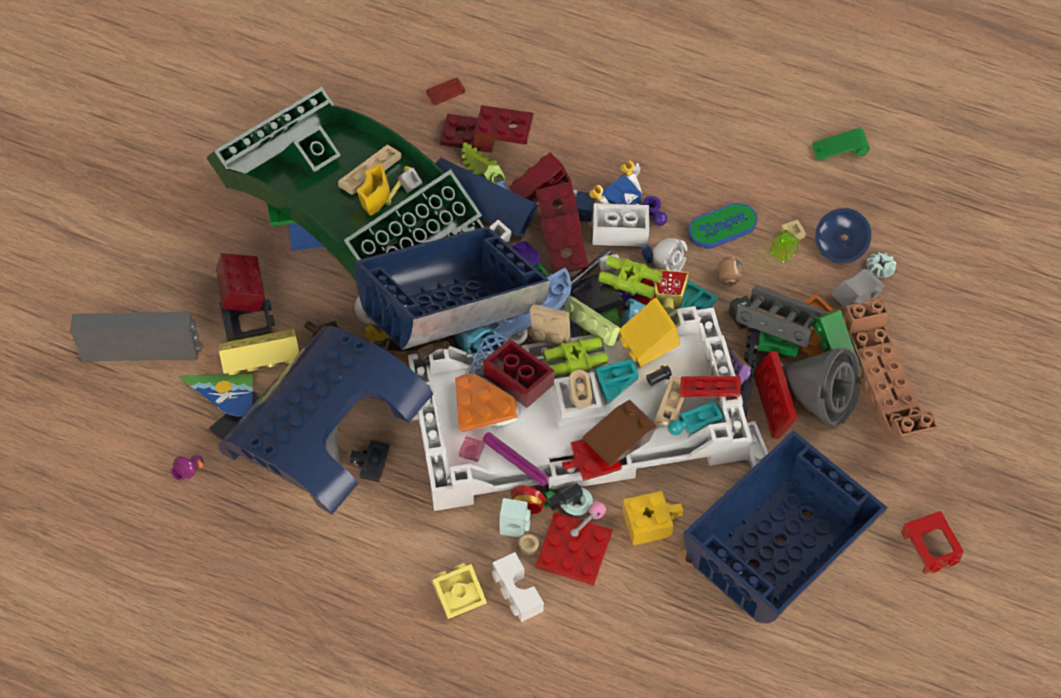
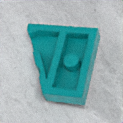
[680,280,718,310]
[595,359,639,404]

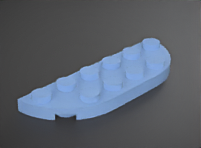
[483,268,571,337]

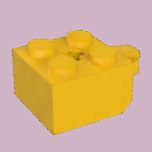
[622,491,683,546]

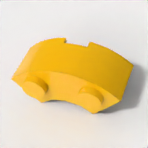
[356,163,390,216]

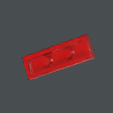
[680,376,741,397]

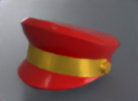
[510,485,546,515]

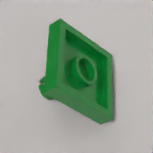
[758,331,798,360]

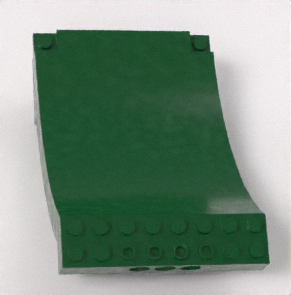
[206,87,484,281]

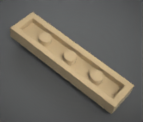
[338,145,401,195]

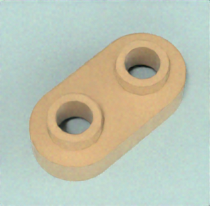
[569,370,592,408]

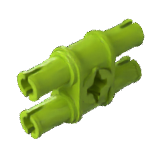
[599,255,662,299]
[543,336,608,377]

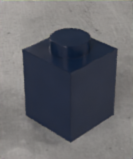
[576,191,595,222]

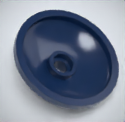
[815,208,872,263]

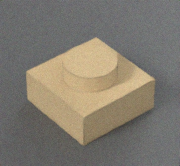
[781,220,806,243]

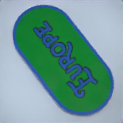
[688,203,757,249]

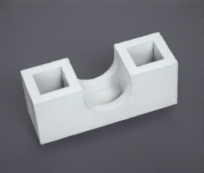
[491,552,544,622]

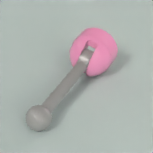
[571,501,606,537]

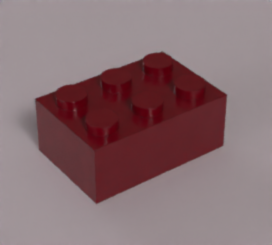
[216,253,265,312]
[483,339,554,408]

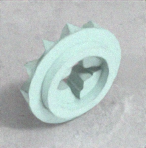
[866,251,896,278]
[561,487,593,517]

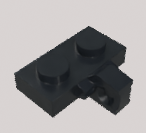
[350,440,390,482]

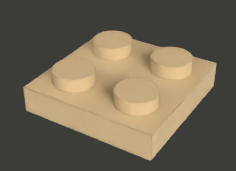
[530,304,571,346]

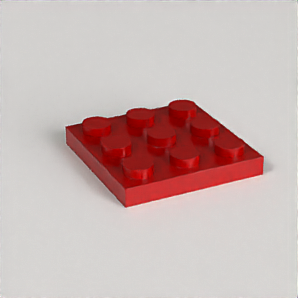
[536,512,613,586]

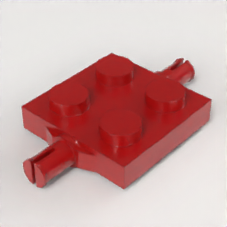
[562,439,622,481]

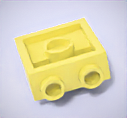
[431,563,487,619]

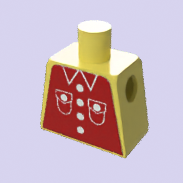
[652,269,689,313]

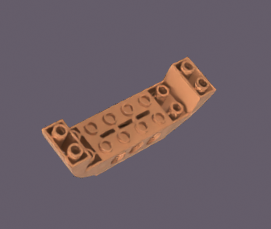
[846,298,939,439]

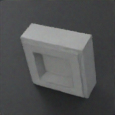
[397,167,423,193]

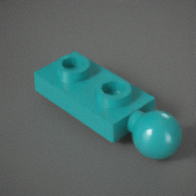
[668,402,724,435]

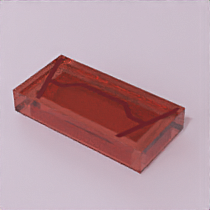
[426,77,465,105]

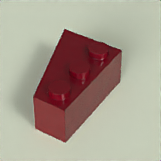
[509,152,571,203]

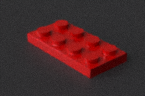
[754,351,797,439]

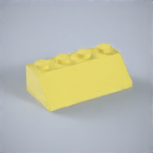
[219,329,299,375]

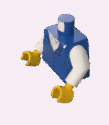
[590,160,642,205]

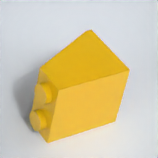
[619,297,681,368]

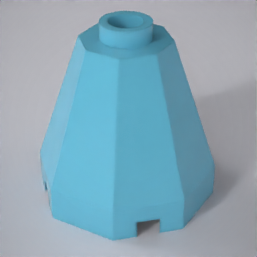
[452,326,499,355]

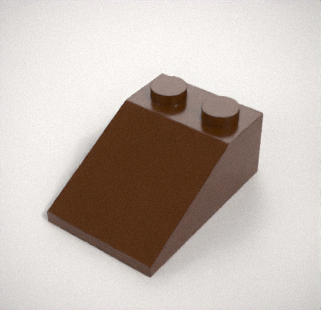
[582,399,658,466]

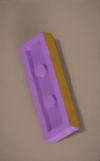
[729,350,751,385]

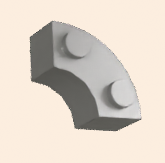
[832,269,885,309]

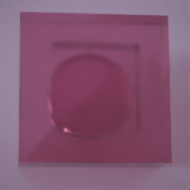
[459,436,485,462]

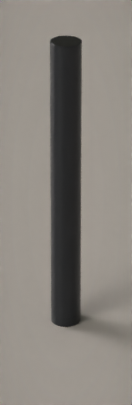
[570,249,612,288]

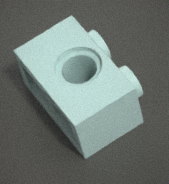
[499,498,531,538]

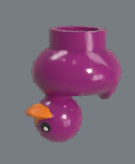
[171,455,204,481]

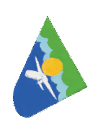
[178,374,253,416]

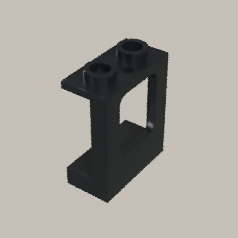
[219,297,275,342]

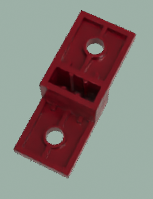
[440,105,534,153]
[536,182,589,274]

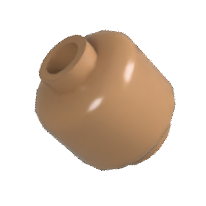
[718,257,742,286]

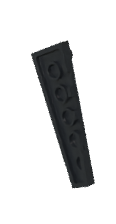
[741,327,761,417]

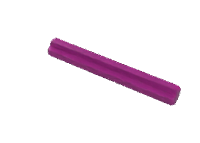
[483,432,549,486]

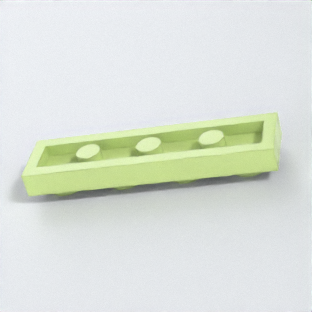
[563,296,620,346]

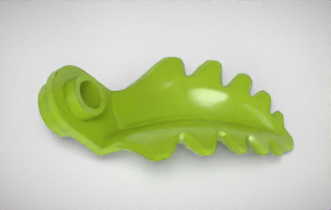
[461,142,505,183]

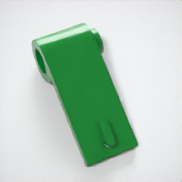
[812,128,870,161]

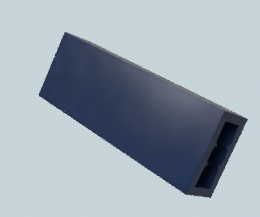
[435,157,539,238]

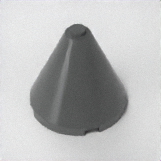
[782,347,861,426]

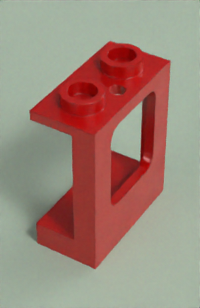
[901,511,964,574]

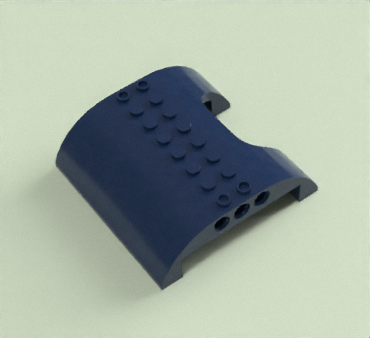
[219,326,433,515]

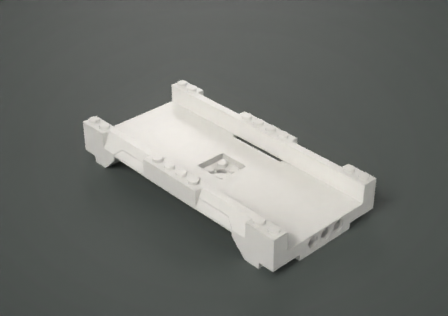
[408,306,752,511]

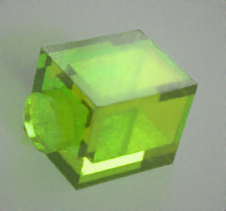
[771,229,800,263]

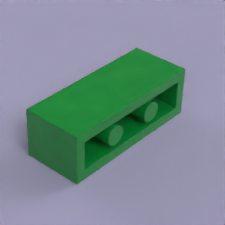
[813,310,855,352]

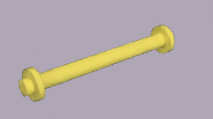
[384,166,411,206]

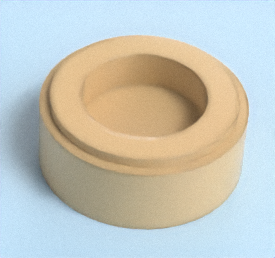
[518,534,539,556]

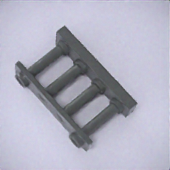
[735,285,826,347]

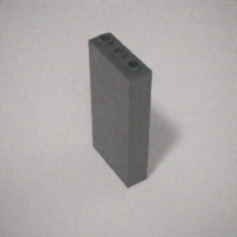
[70,312,202,361]

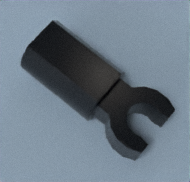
[548,482,583,511]

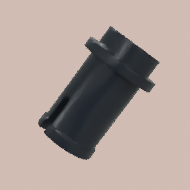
[646,365,672,387]

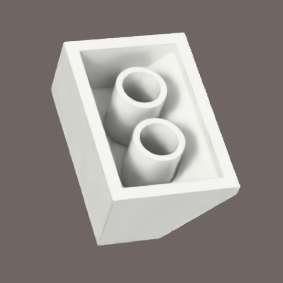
[592,203,649,247]

